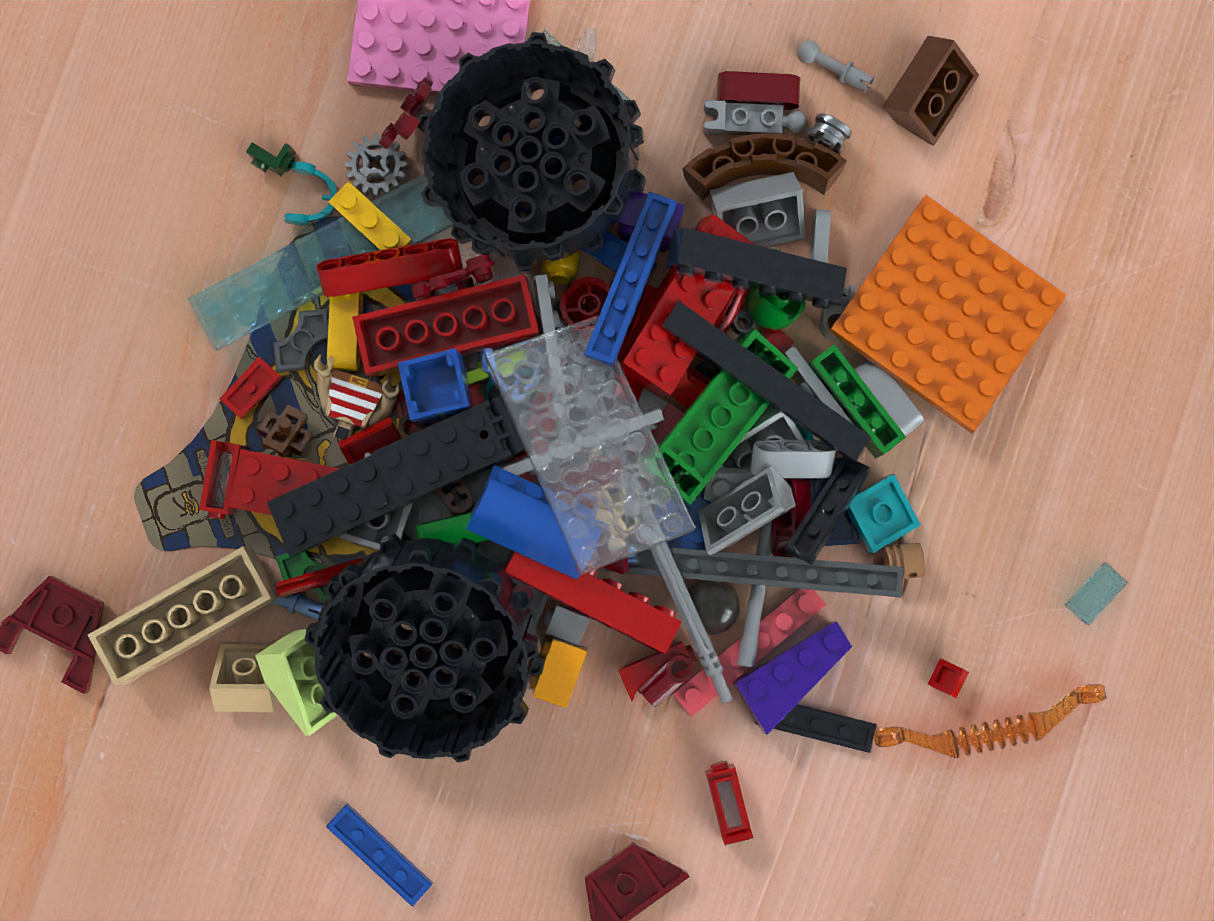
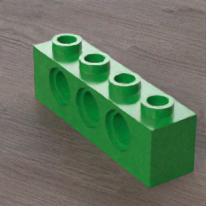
[808,344,906,459]

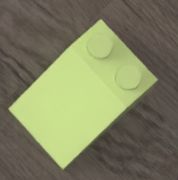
[255,629,337,736]

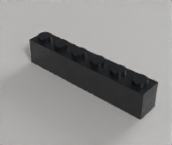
[667,227,847,309]

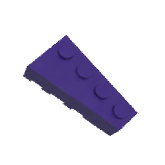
[733,621,852,735]

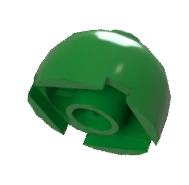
[746,287,806,330]

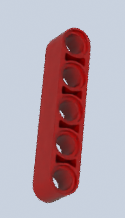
[316,238,463,297]

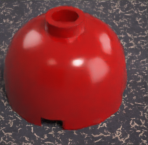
[560,277,611,337]

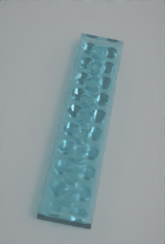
[187,174,454,351]

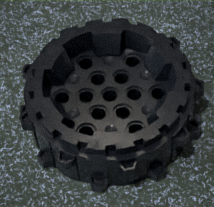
[417,32,646,272]
[305,534,546,763]

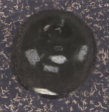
[688,580,740,635]

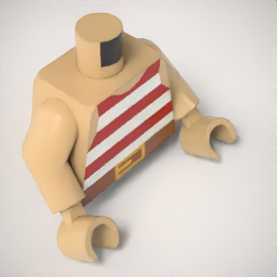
[314,355,403,440]

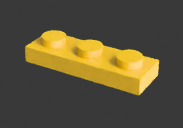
[328,181,413,250]

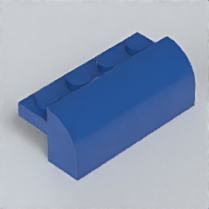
[466,465,604,580]

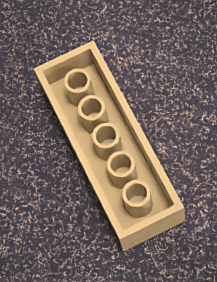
[88,546,279,687]

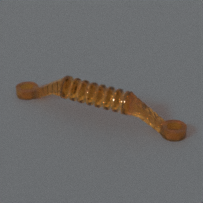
[873,684,1107,759]

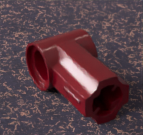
[638,653,693,708]

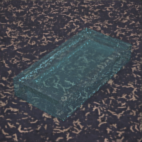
[1065,562,1128,625]

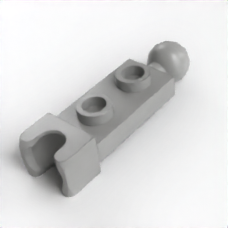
[703,100,808,135]

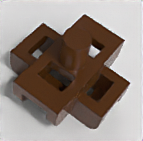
[258,405,313,457]

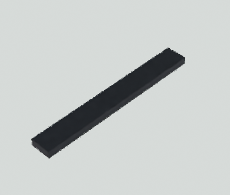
[661,301,871,462]

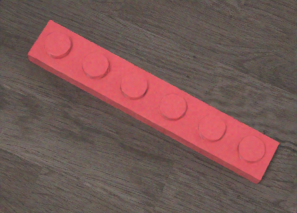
[672,589,826,717]

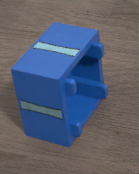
[398,348,474,426]

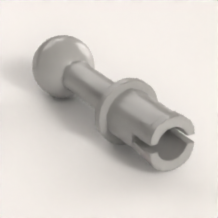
[797,40,875,94]

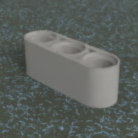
[855,360,924,436]
[750,440,836,478]

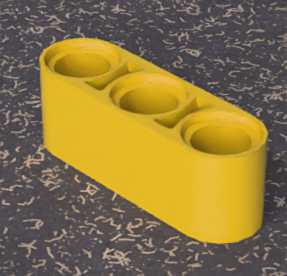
[327,292,363,371]

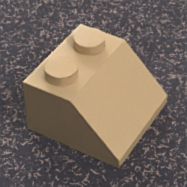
[209,644,277,712]

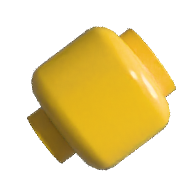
[541,251,580,285]

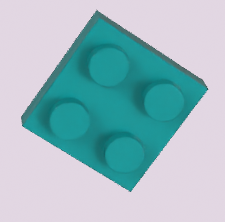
[847,474,921,553]

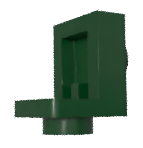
[246,142,296,177]

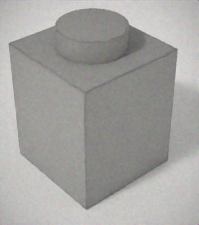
[543,605,590,646]

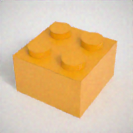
[530,637,588,709]

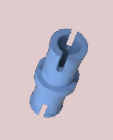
[272,583,326,621]

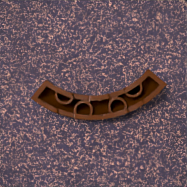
[683,133,847,200]

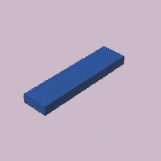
[326,803,433,907]

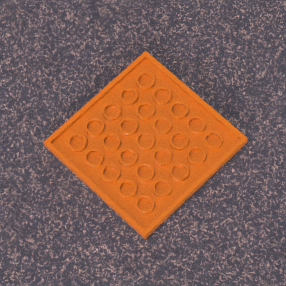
[829,195,1067,433]

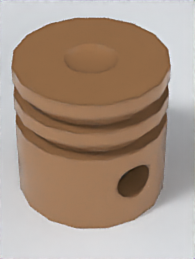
[882,543,925,579]

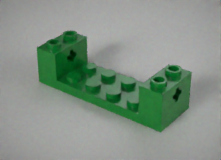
[633,329,798,505]

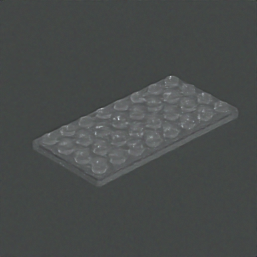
[486,316,696,575]

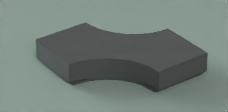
[273,308,329,373]

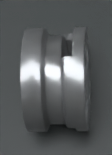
[806,113,852,155]

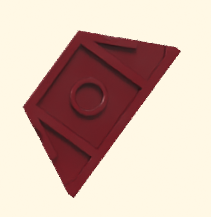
[585,842,690,921]

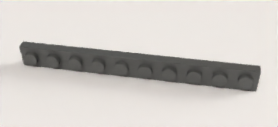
[605,543,904,598]

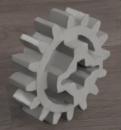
[344,133,409,198]

